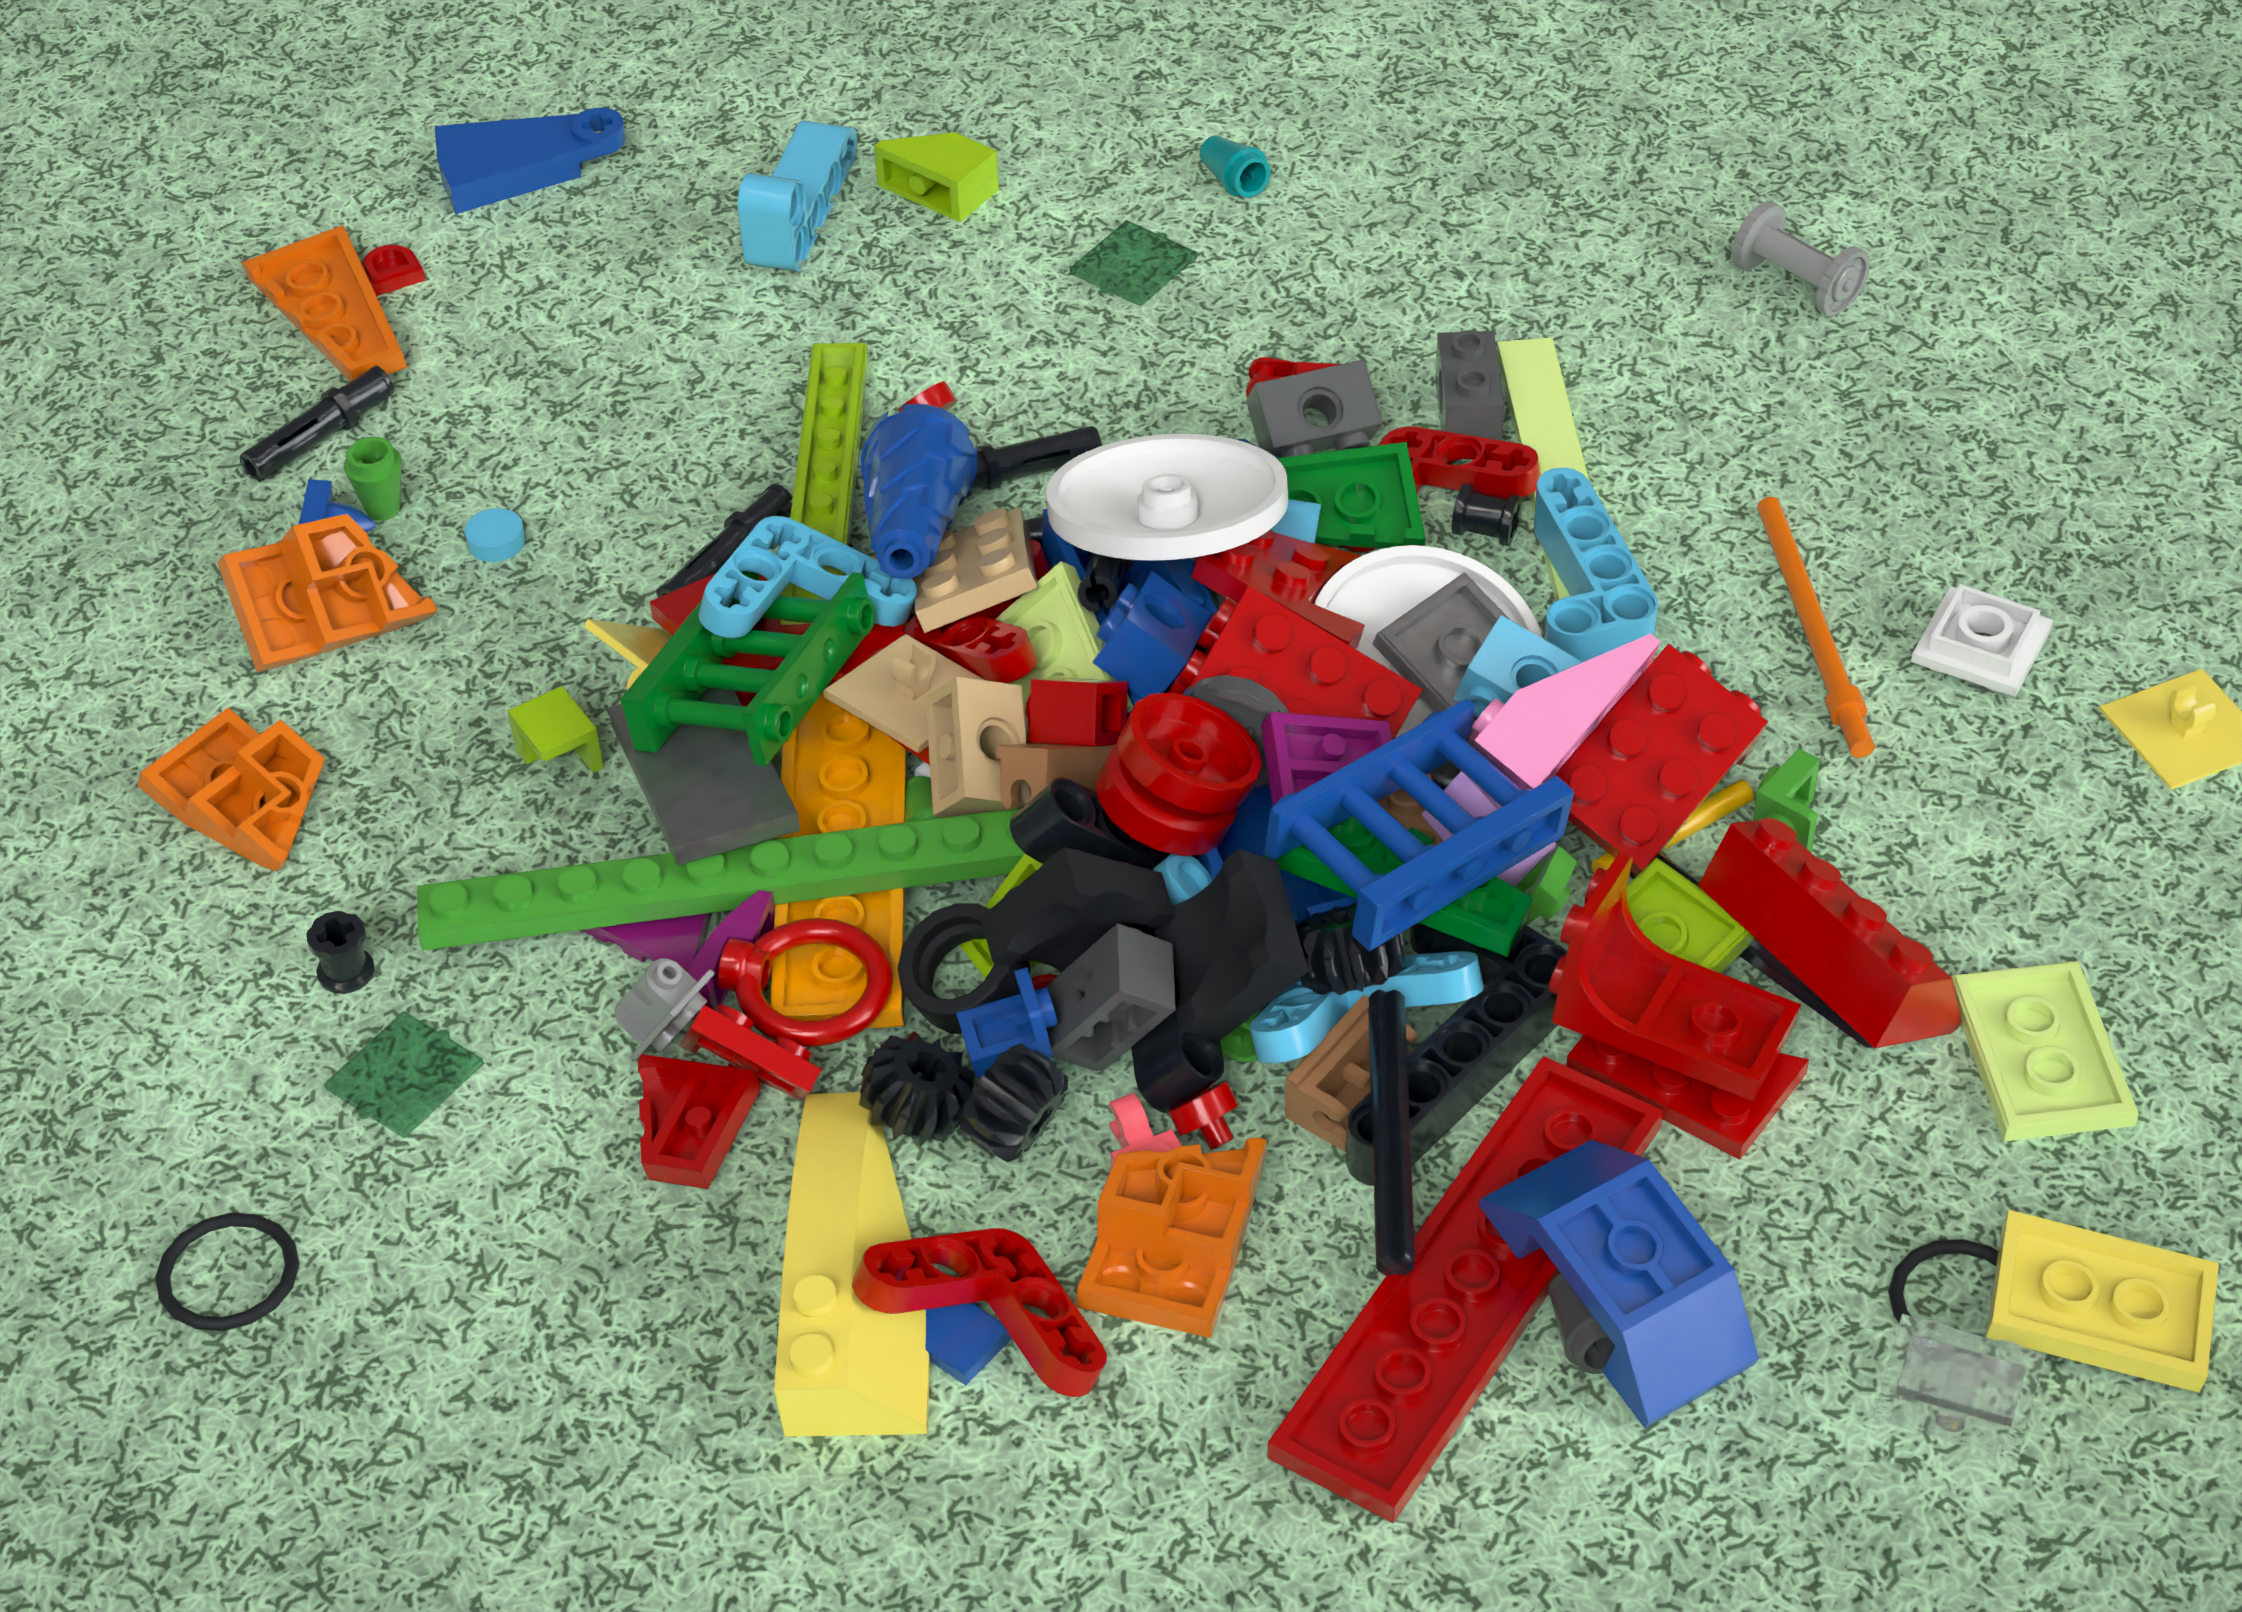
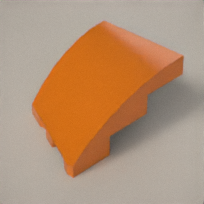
[217,514,437,672]
[137,707,325,872]
[1077,1138,1267,1338]

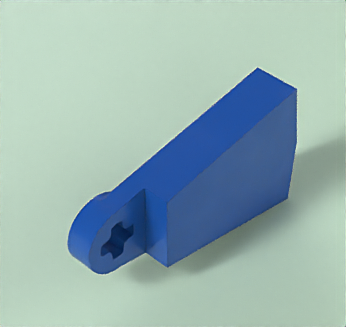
[435,107,626,214]

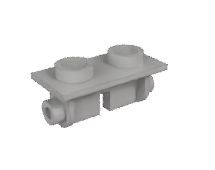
[615,958,715,1060]

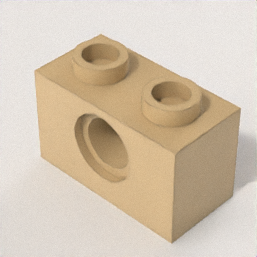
[925,677,1031,818]

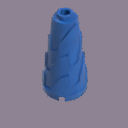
[861,404,978,579]

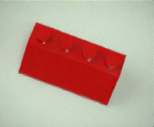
[1698,818,1962,1049]

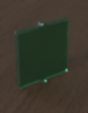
[1070,220,1197,307]
[324,1011,484,1139]

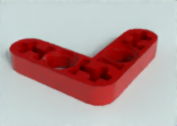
[1344,426,1541,552]
[904,540,1051,683]
[852,1228,1107,1397]

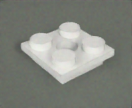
[1911,584,2054,697]

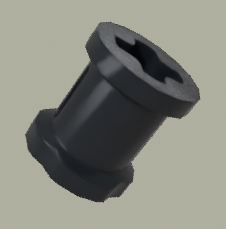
[1451,483,1523,547]
[306,911,375,994]

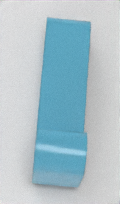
[738,120,857,272]
[1534,467,1658,662]

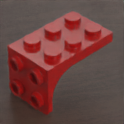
[1168,586,1423,740]
[1554,643,1768,876]
[1549,852,1801,1101]

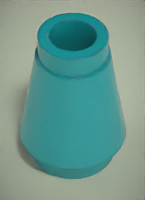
[1199,135,1271,197]

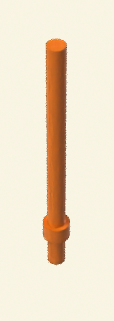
[1757,497,1875,758]

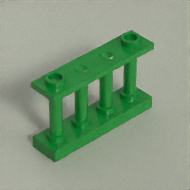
[620,571,875,766]

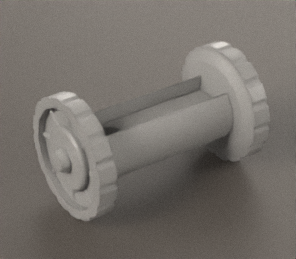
[1732,201,1870,318]

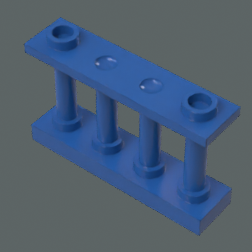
[1264,698,1575,951]

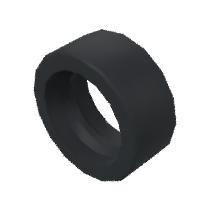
[897,903,1030,1034]

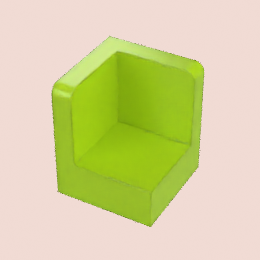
[507,686,604,773]

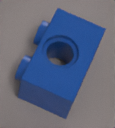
[1092,571,1211,699]

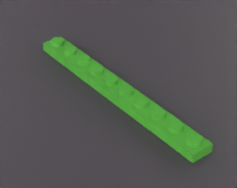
[417,808,1025,950]

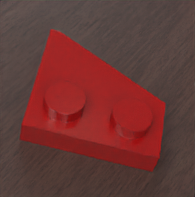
[679,1004,822,1101]
[638,1054,761,1189]

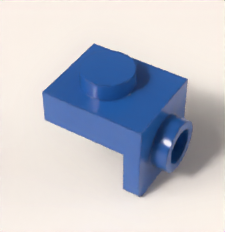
[956,967,1058,1078]

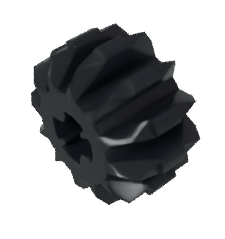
[1296,902,1405,996]
[859,1031,975,1147]
[960,1043,1068,1162]

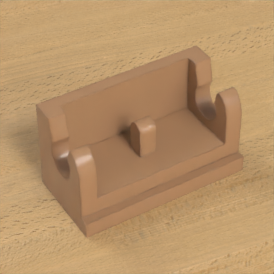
[996,743,1114,810]
[1285,995,1418,1152]

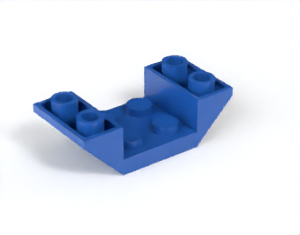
[1478,1140,1759,1428]

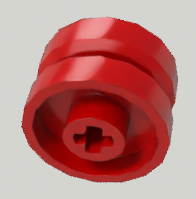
[1095,692,1262,856]

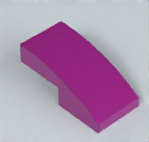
[687,890,775,1020]

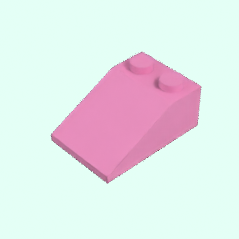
[1469,634,1661,790]

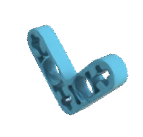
[698,516,918,638]
[1249,951,1484,1063]

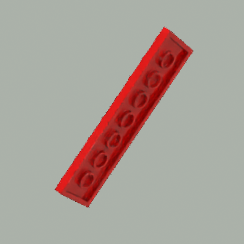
[1268,1056,1664,1524]

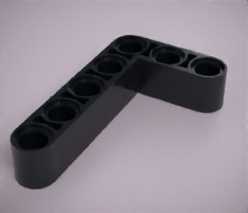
[1009,777,1224,1114]
[1346,923,1567,1186]

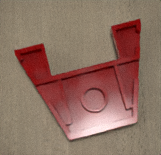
[1191,529,1365,649]

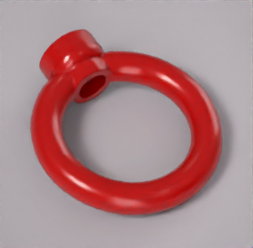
[718,918,893,1047]

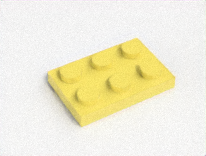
[1986,1210,2219,1393]

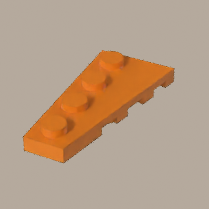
[242,225,407,382]

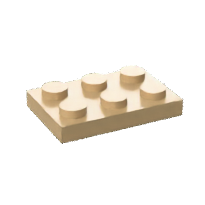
[913,507,1038,633]

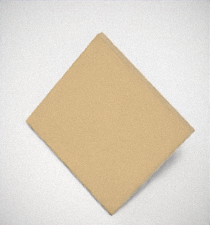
[824,634,984,753]

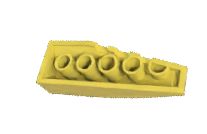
[774,1092,930,1437]

